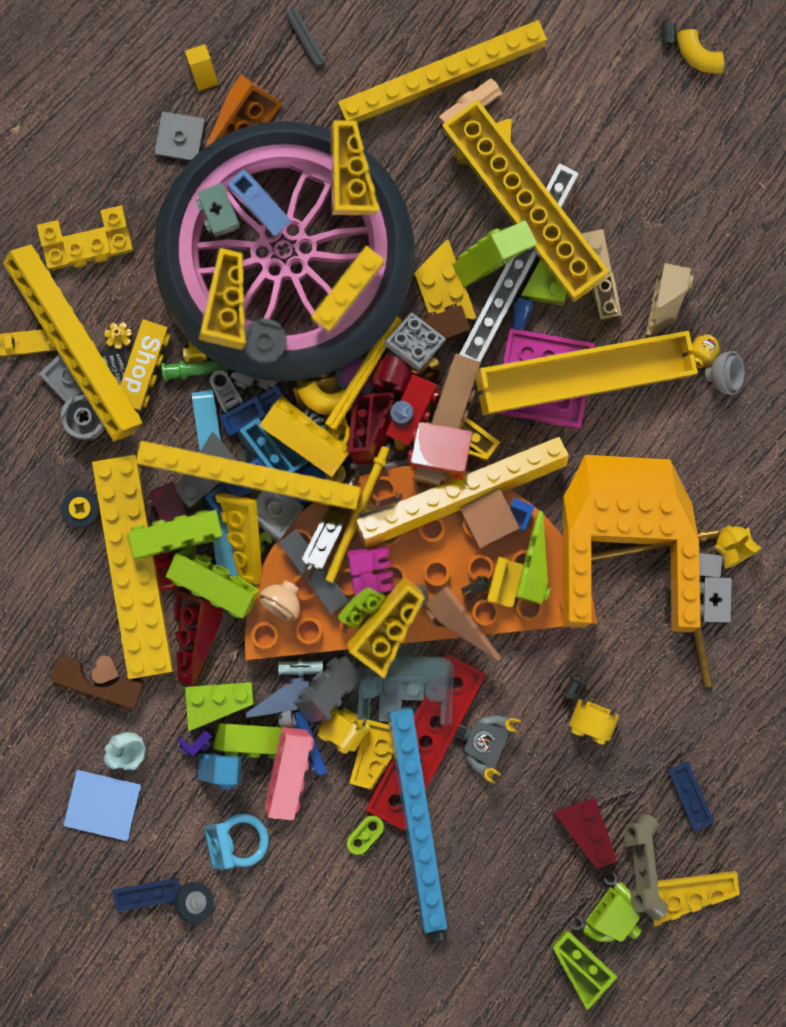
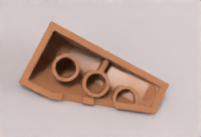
[425,587,501,661]

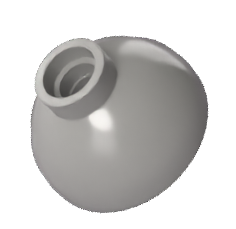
[705,351,745,395]

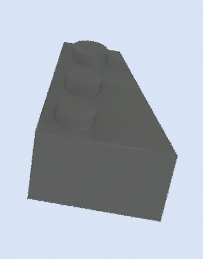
[176,432,237,509]
[294,657,362,723]

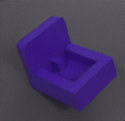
[178,730,213,756]

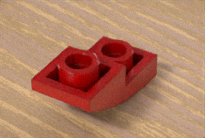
[154,550,182,591]

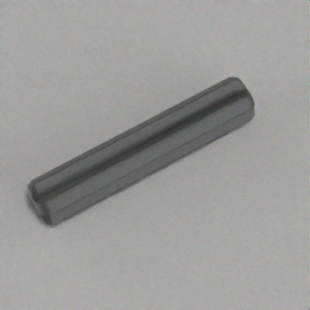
[286,8,325,67]

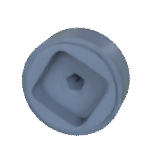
[391,401,414,424]

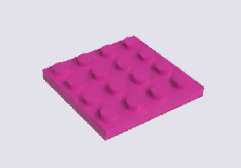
[494,328,595,429]

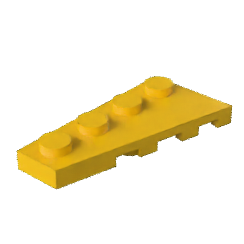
[215,492,262,585]
[653,871,740,927]

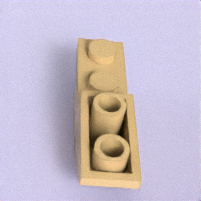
[581,229,622,320]

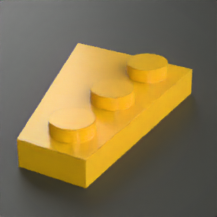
[349,720,394,789]

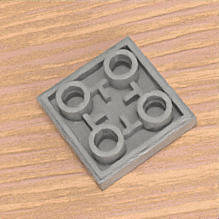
[384,312,446,371]

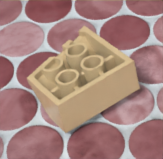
[645,263,693,338]

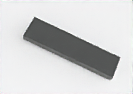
[279,529,349,614]

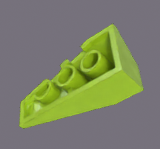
[515,511,550,604]

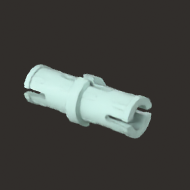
[278,659,323,677]

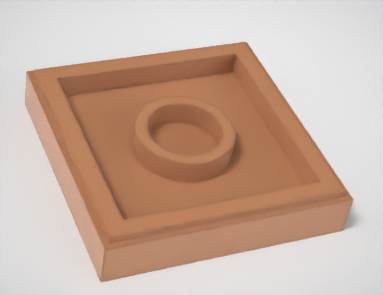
[460,489,520,549]

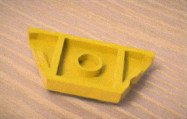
[414,240,476,320]

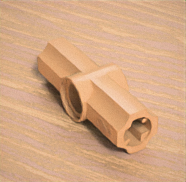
[439,78,502,124]

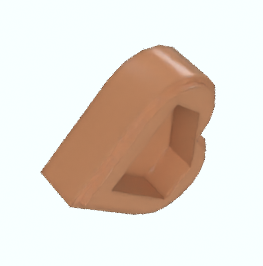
[92,656,120,684]

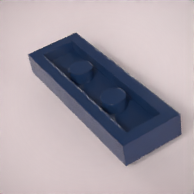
[667,761,715,831]
[112,877,180,912]

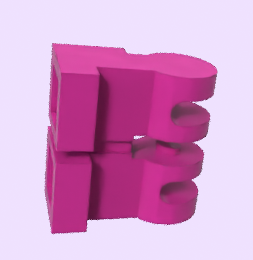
[347,547,395,596]

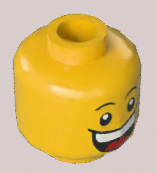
[688,334,720,368]

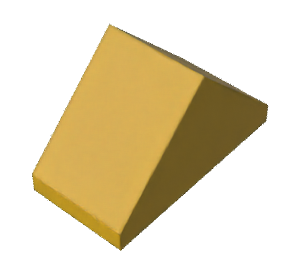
[185,44,219,92]

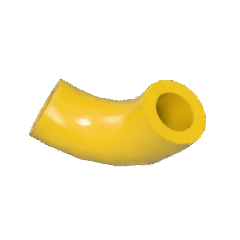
[677,29,724,74]
[296,380,353,415]

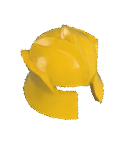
[713,525,762,569]

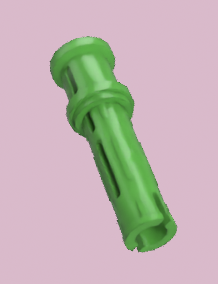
[161,360,228,382]

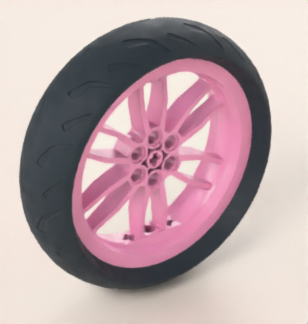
[154,121,415,381]

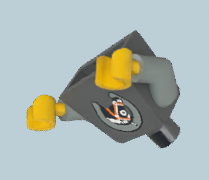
[455,715,521,784]

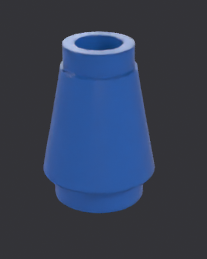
[512,297,535,330]

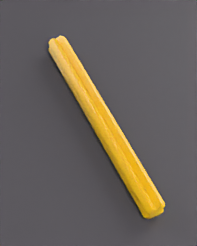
[326,317,402,430]

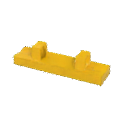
[0,329,57,357]

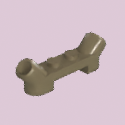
[624,815,668,919]

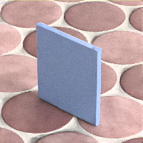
[64,770,141,841]

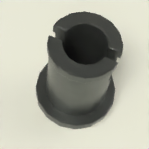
[461,576,491,600]

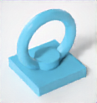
[203,814,269,869]

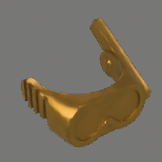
[411,356,443,384]

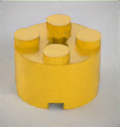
[569,699,619,744]
[317,706,370,754]

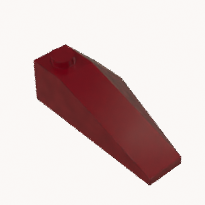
[174,589,224,686]

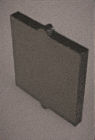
[358,493,403,518]

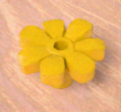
[104,323,132,350]

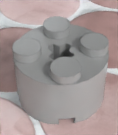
[61,395,106,441]

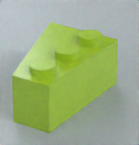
[185,682,254,731]
[213,723,281,759]
[551,929,617,1010]

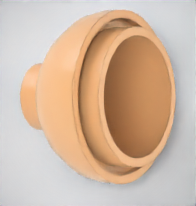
[258,580,300,621]

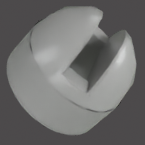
[278,710,296,728]

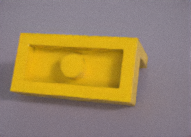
[487,557,523,607]

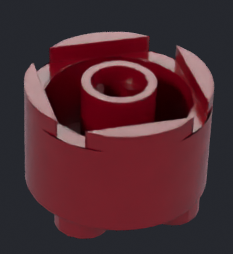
[370,355,419,400]

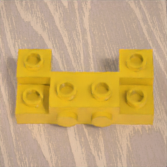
[37,205,134,271]

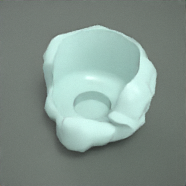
[104,732,145,770]

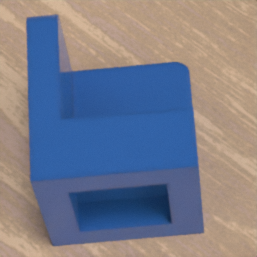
[510,498,535,532]

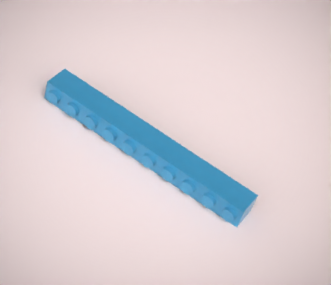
[387,707,447,933]

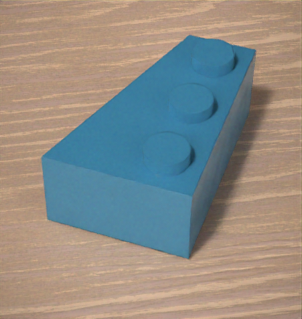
[238,418,312,473]
[197,753,243,789]

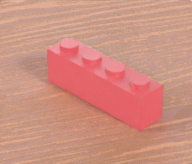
[264,727,314,820]

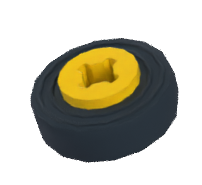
[61,489,100,528]

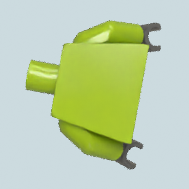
[571,872,641,942]

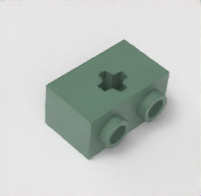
[196,183,240,237]

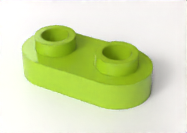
[347,815,384,855]

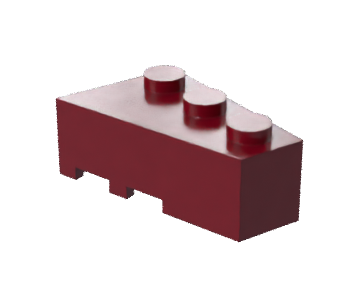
[348,392,400,465]
[552,797,617,869]

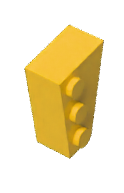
[458,417,500,462]

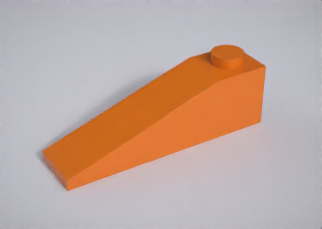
[205,74,282,148]

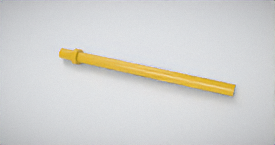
[325,446,390,583]

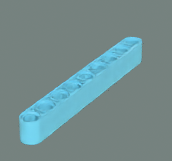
[192,390,238,577]

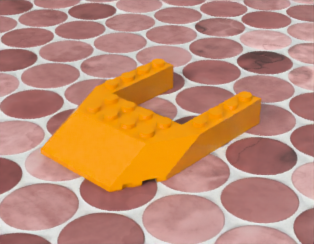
[563,455,700,632]

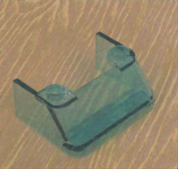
[357,655,454,724]

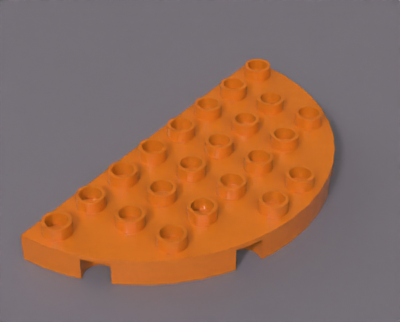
[245,466,597,660]

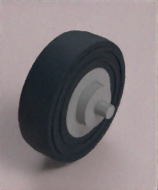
[174,882,214,923]

